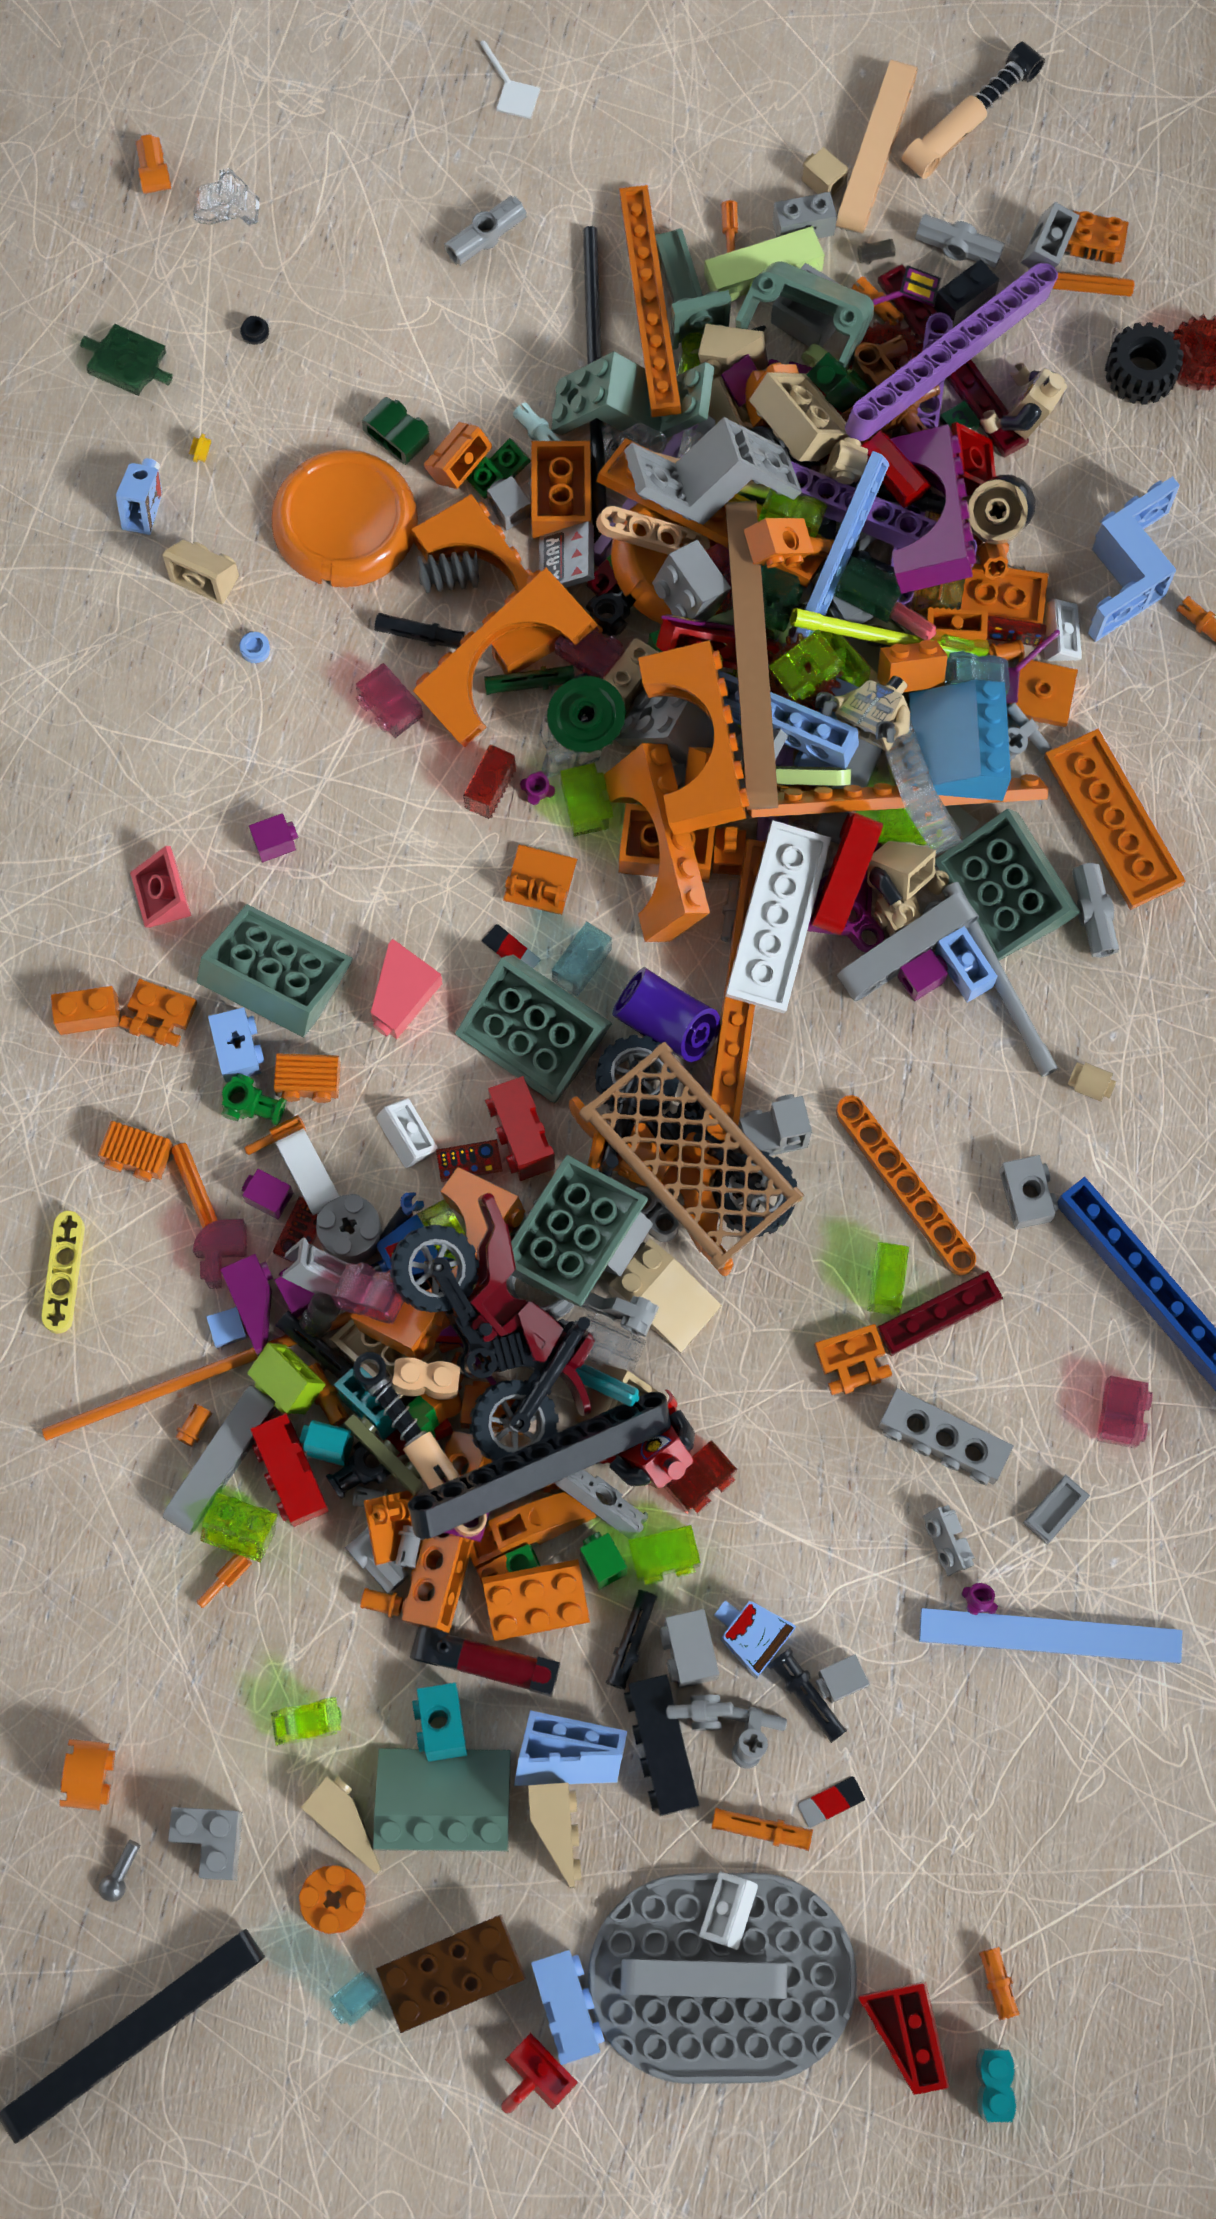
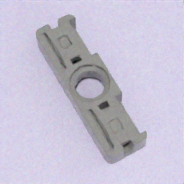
[555,1469,648,1540]

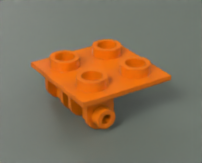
[1065,211,1129,265]
[503,845,578,915]
[364,1490,420,1565]

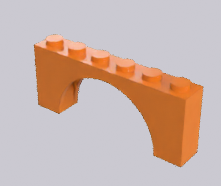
[412,494,568,674]
[413,568,598,747]
[638,640,750,835]
[603,743,710,942]
[351,1167,526,1360]

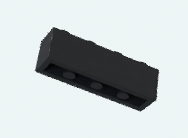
[624,1674,700,1817]

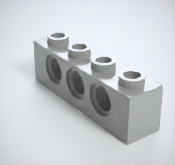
[878,1388,1014,1485]

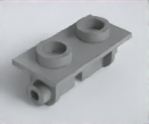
[923,1505,975,1576]

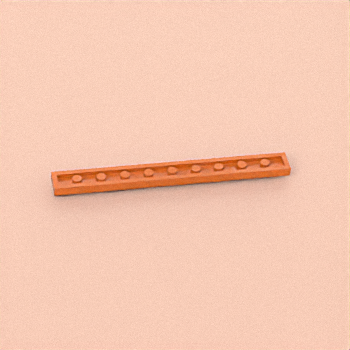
[619,185,681,417]
[745,774,1048,818]
[706,839,765,1143]

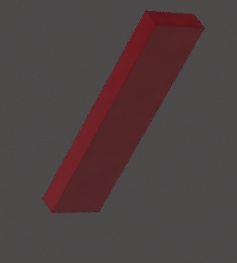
[877,1271,1003,1356]

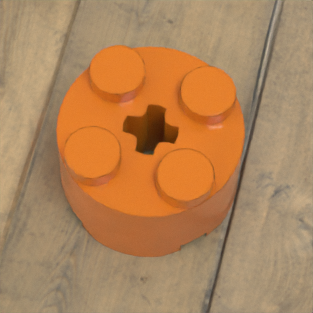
[59,1739,116,1811]

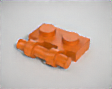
[119,979,197,1047]
[814,1324,892,1395]

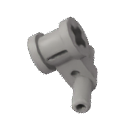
[1007,702,1051,761]
[666,1695,734,1731]
[722,1706,787,1769]

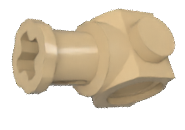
[819,438,868,484]

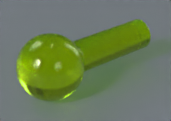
[940,634,989,660]

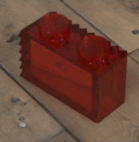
[463,745,516,819]
[664,1440,737,1515]

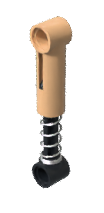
[902,41,1045,179]
[353,1352,487,1537]

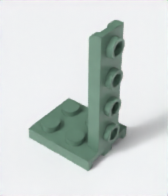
[655,228,731,350]

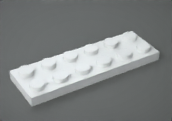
[725,820,831,1014]

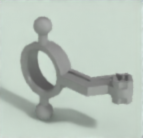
[506,1275,659,1337]

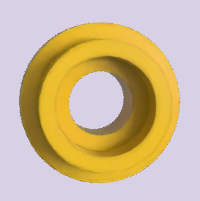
[189,433,212,463]

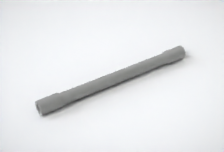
[942,882,1058,1077]

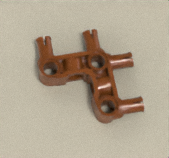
[840,335,940,445]

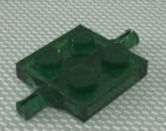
[80,323,173,396]

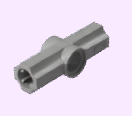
[444,196,527,266]
[915,214,1005,268]
[1072,862,1119,958]

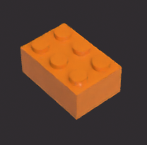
[531,441,591,538]
[619,803,715,883]

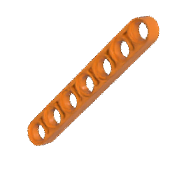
[836,1095,976,1276]

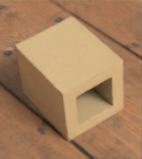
[802,147,848,196]

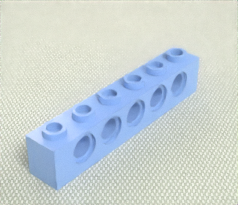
[718,670,859,769]

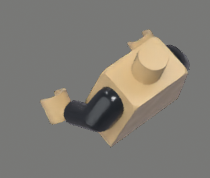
[979,362,1067,440]
[867,841,949,927]

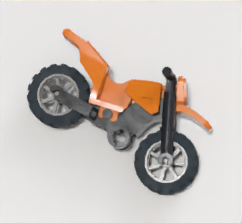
[569,1035,797,1276]

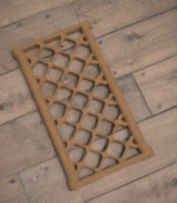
[579,1042,805,1270]

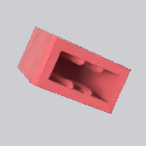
[371,939,443,1039]

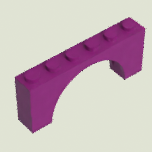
[891,424,976,594]

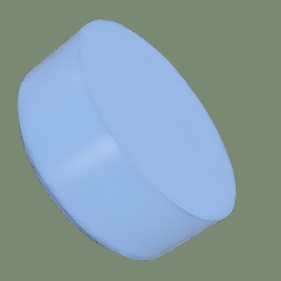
[239,632,270,663]

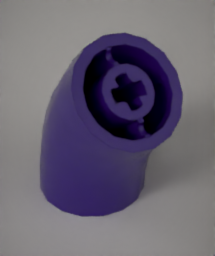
[612,967,720,1062]

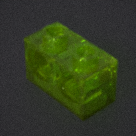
[200,1493,278,1563]

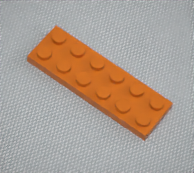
[1044,729,1186,910]

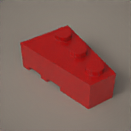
[485,1076,555,1181]

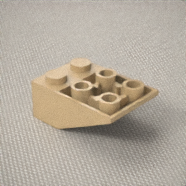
[528,1783,581,1888]

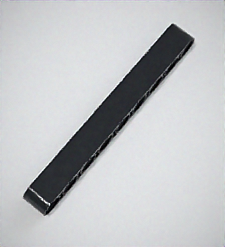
[408,1392,671,1539]
[0,1929,265,2144]

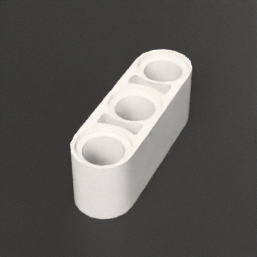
[275,1128,339,1215]

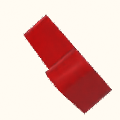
[811,812,883,936]

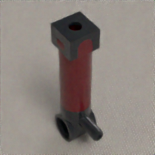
[410,1626,561,1697]

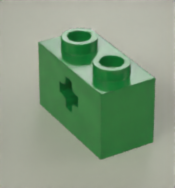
[580,1532,628,1591]

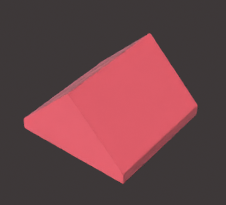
[130,846,191,928]

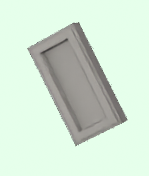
[1023,1474,1090,1545]

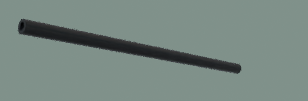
[583,226,607,543]

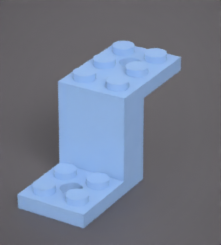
[1088,476,1180,642]

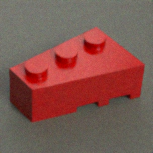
[250,1413,329,1527]
[858,1981,950,2095]

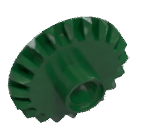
[547,676,626,754]

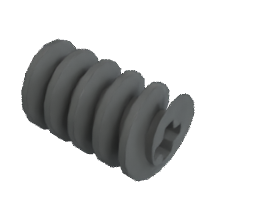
[417,550,479,593]

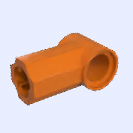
[135,134,172,194]
[974,536,1009,580]

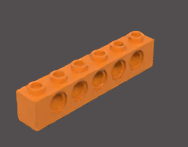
[402,1431,493,1633]

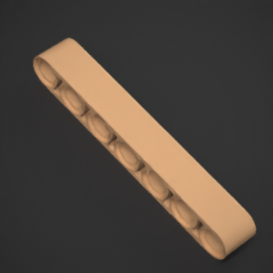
[836,60,918,234]

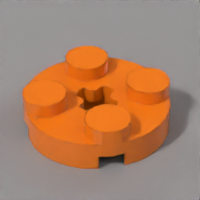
[299,1865,366,1934]

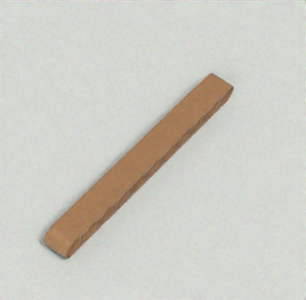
[726,500,778,810]

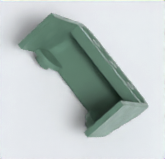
[736,261,874,371]

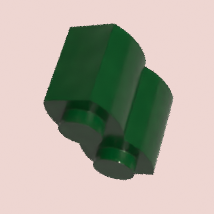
[362,397,429,465]

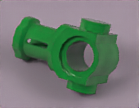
[221,1074,286,1125]

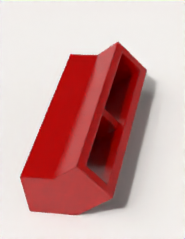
[861,431,932,508]

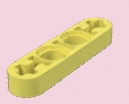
[42,1211,85,1334]

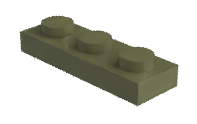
[344,1414,423,1496]

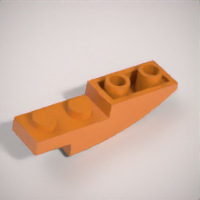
[469,1492,597,1569]

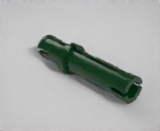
[484,665,575,695]

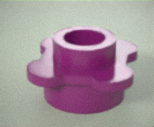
[520,771,555,805]
[962,1583,998,1615]

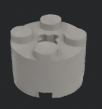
[316,1194,382,1265]

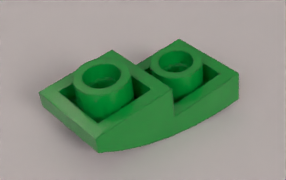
[466,438,531,499]

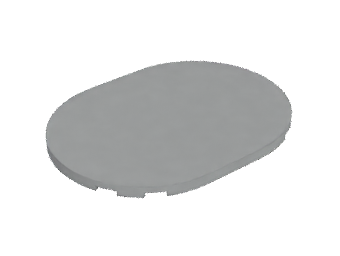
[588,1873,857,2084]

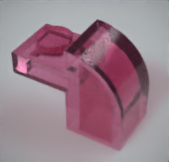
[193,1219,247,1289]

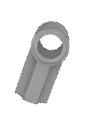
[345,1528,409,1594]

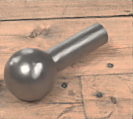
[99,1840,140,1902]

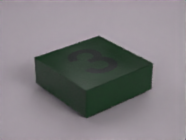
[940,401,981,430]

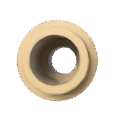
[1068,1062,1117,1102]

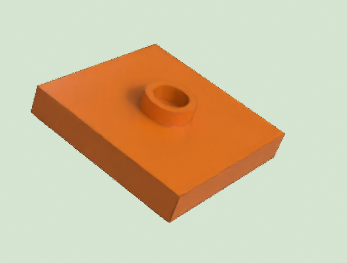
[1007,658,1078,728]

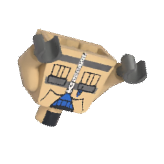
[814,676,910,752]

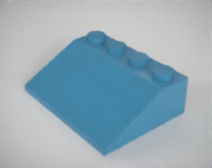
[908,679,1011,801]

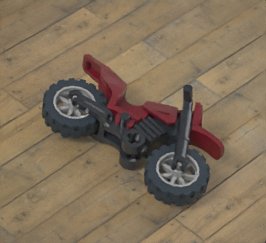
[390,1193,595,1461]

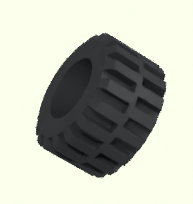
[1105,322,1183,405]

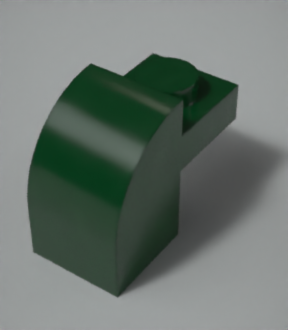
[806,352,873,413]

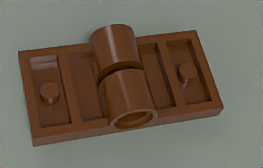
[376,1914,527,2034]

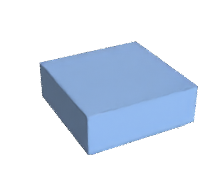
[206,1307,247,1348]

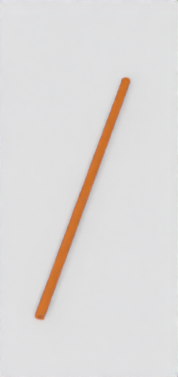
[42,1292,401,1441]

